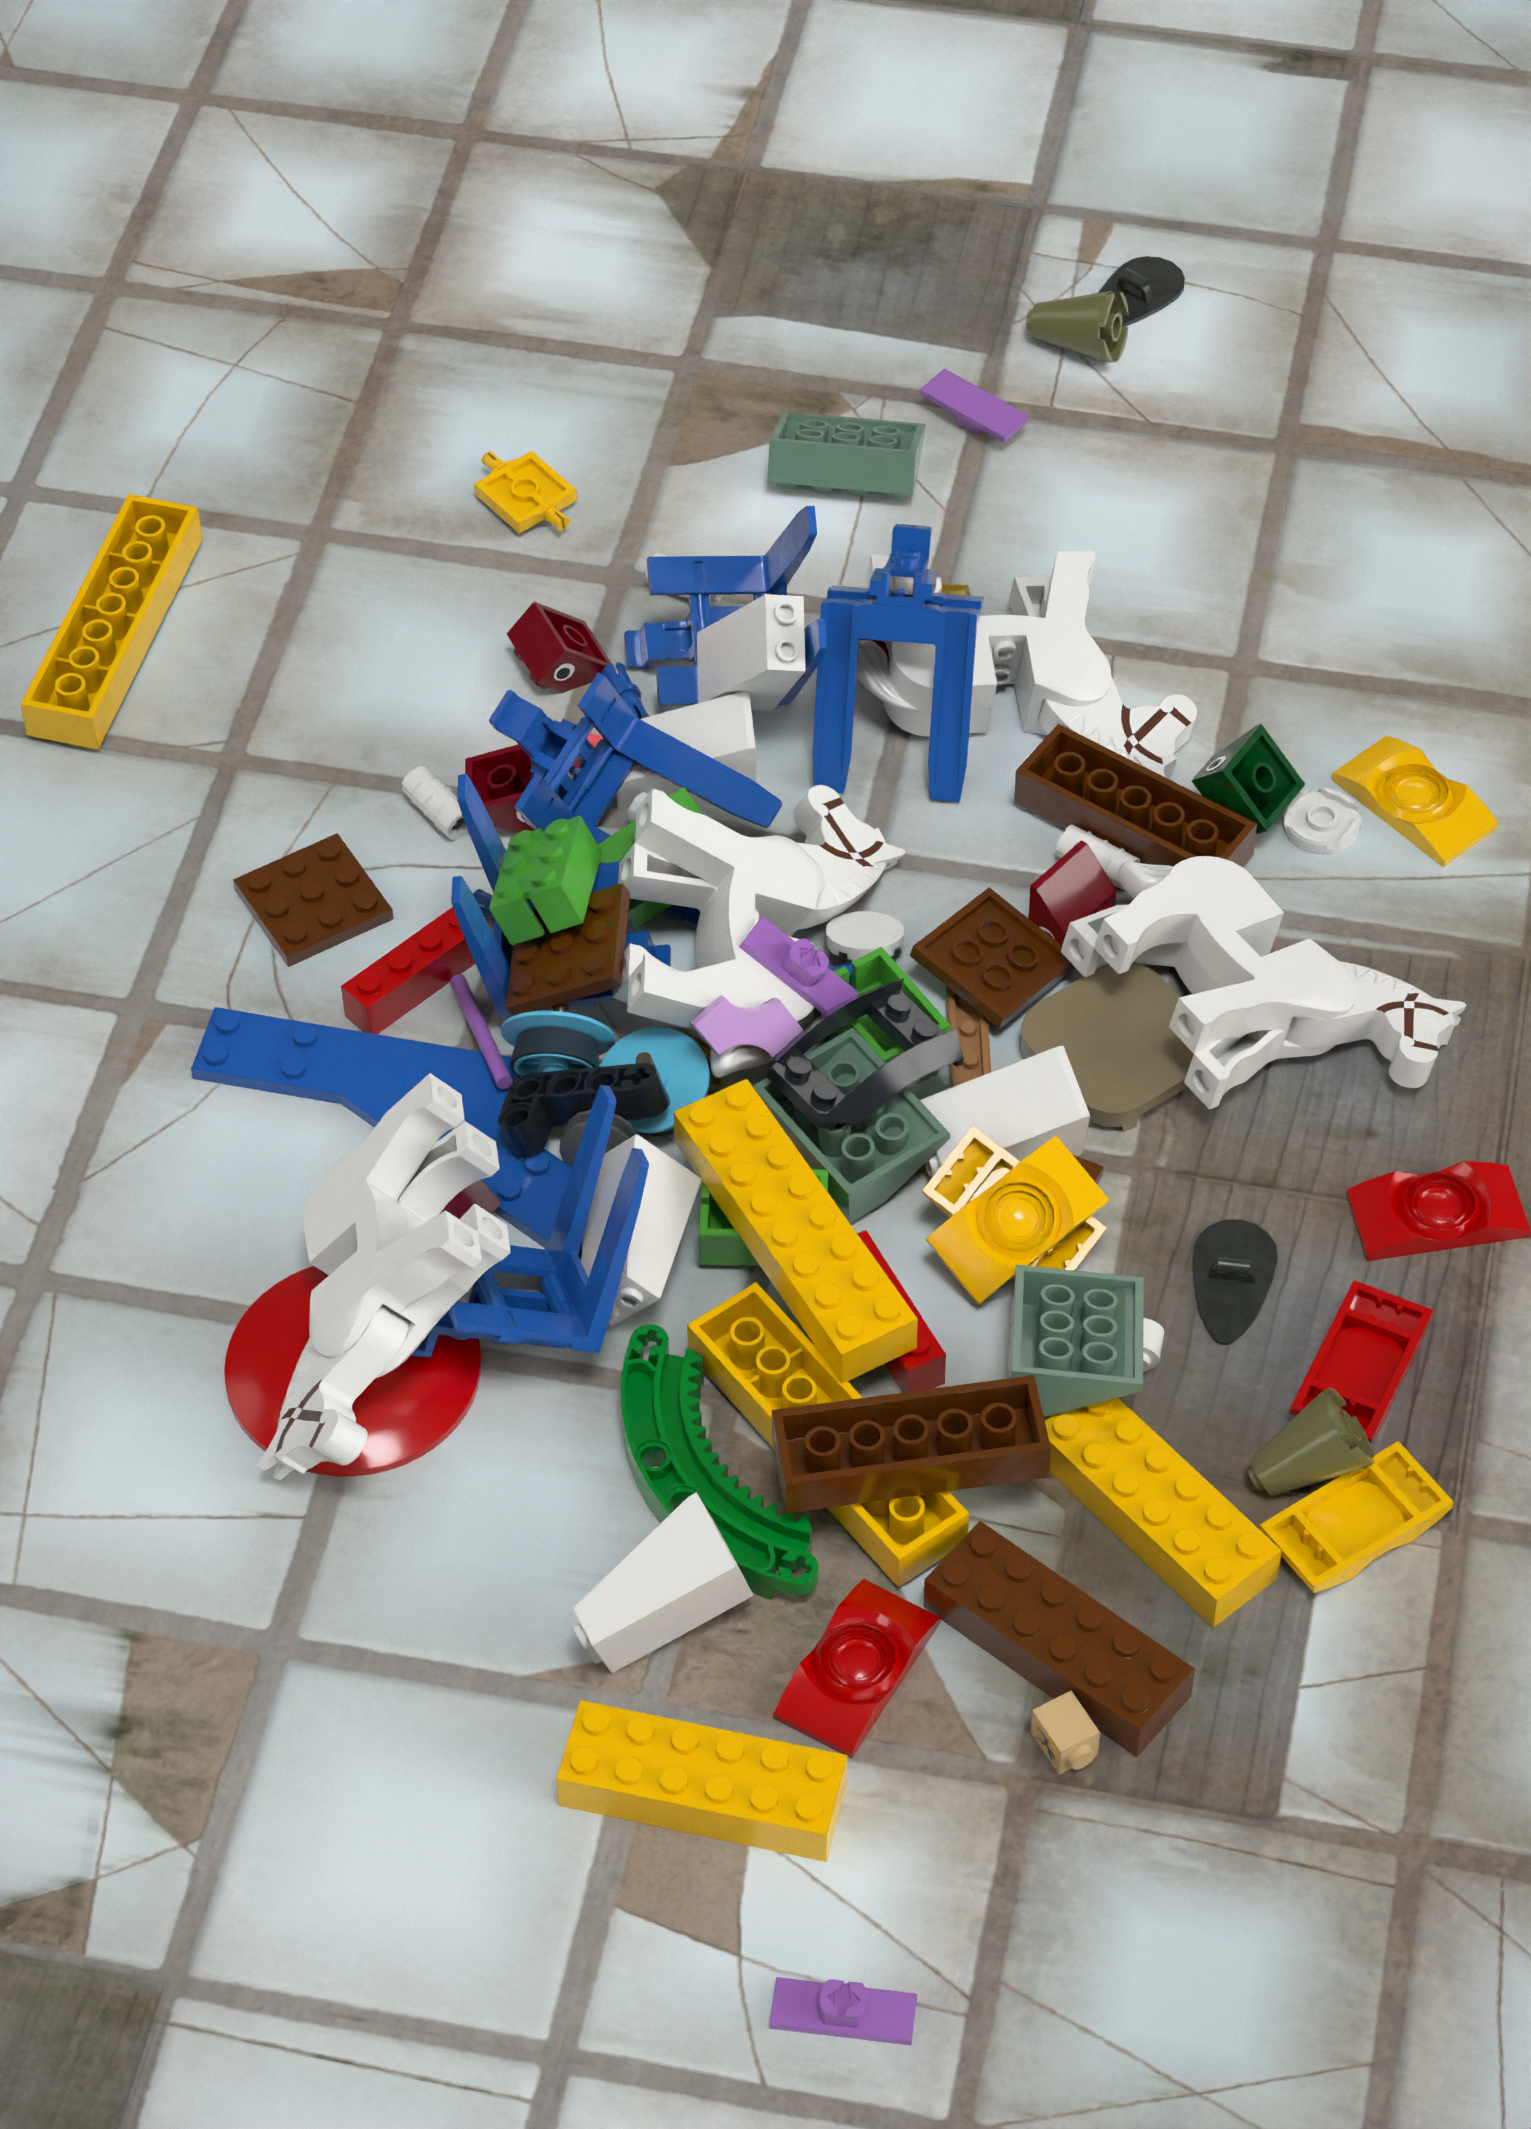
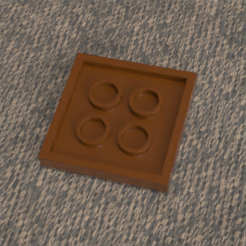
[233,833,394,967]
[506,883,630,1016]
[910,887,1075,1029]

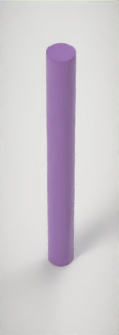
[450,974,512,1089]

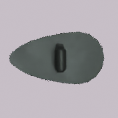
[1098,256,1185,327]
[1193,1219,1278,1345]

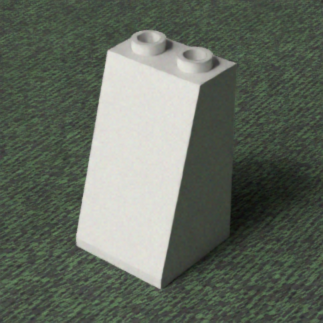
[697,594,805,711]
[617,691,756,810]
[920,1045,1090,1177]
[581,1134,702,1326]
[573,1492,754,1674]

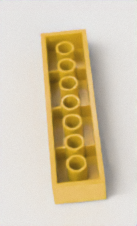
[20,494,203,750]
[673,1079,918,1384]
[687,1282,969,1588]

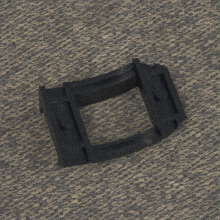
[766,978,964,1130]

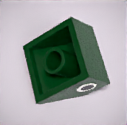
[1191,724,1305,835]

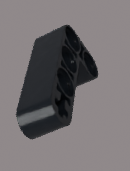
[498,1063,670,1158]

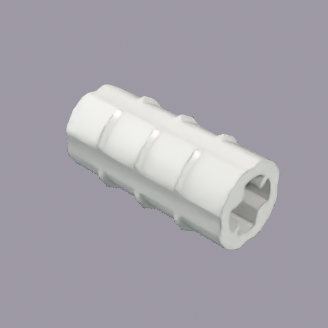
[402,766,468,840]
[1056,825,1140,890]

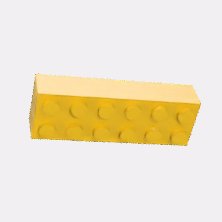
[1045,1398,1282,1628]
[556,1700,848,1862]

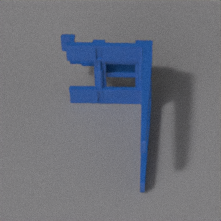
[624,506,827,706]
[812,524,984,802]
[489,672,783,926]
[451,774,671,1017]
[410,1085,649,1358]

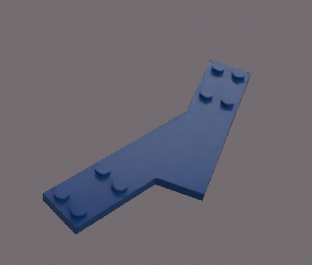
[191,1007,583,1261]

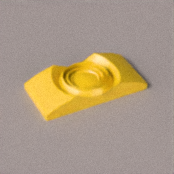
[1331,736,1498,867]
[921,1126,1107,1270]
[926,1135,1110,1305]
[1259,1441,1454,1593]

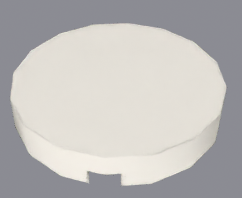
[1283,788,1361,854]
[826,911,904,961]

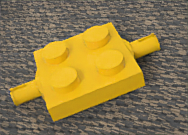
[474,451,577,534]

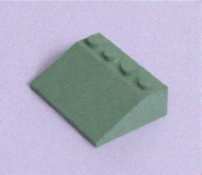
[767,411,926,499]
[753,1027,950,1223]
[1008,1264,1144,1416]

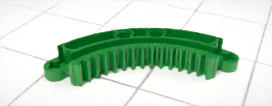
[621,1324,818,1600]

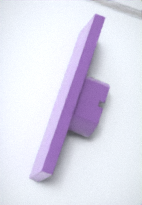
[920,368,1029,443]
[739,916,858,1014]
[770,1977,917,2046]

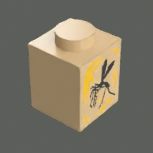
[1031,1691,1100,1774]

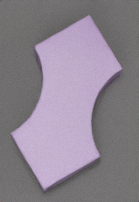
[690,995,803,1057]

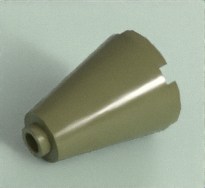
[1026,291,1129,363]
[1248,1387,1375,1496]

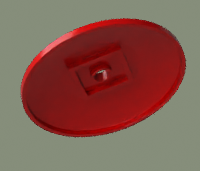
[224,1266,482,1477]

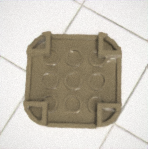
[1021,962,1194,1132]

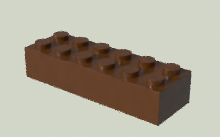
[1014,724,1257,868]
[772,1375,1051,1513]
[923,1521,1195,1757]

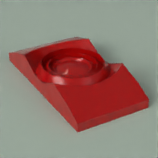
[1346,1161,1531,1261]
[1289,1280,1434,1444]
[773,1579,941,1759]

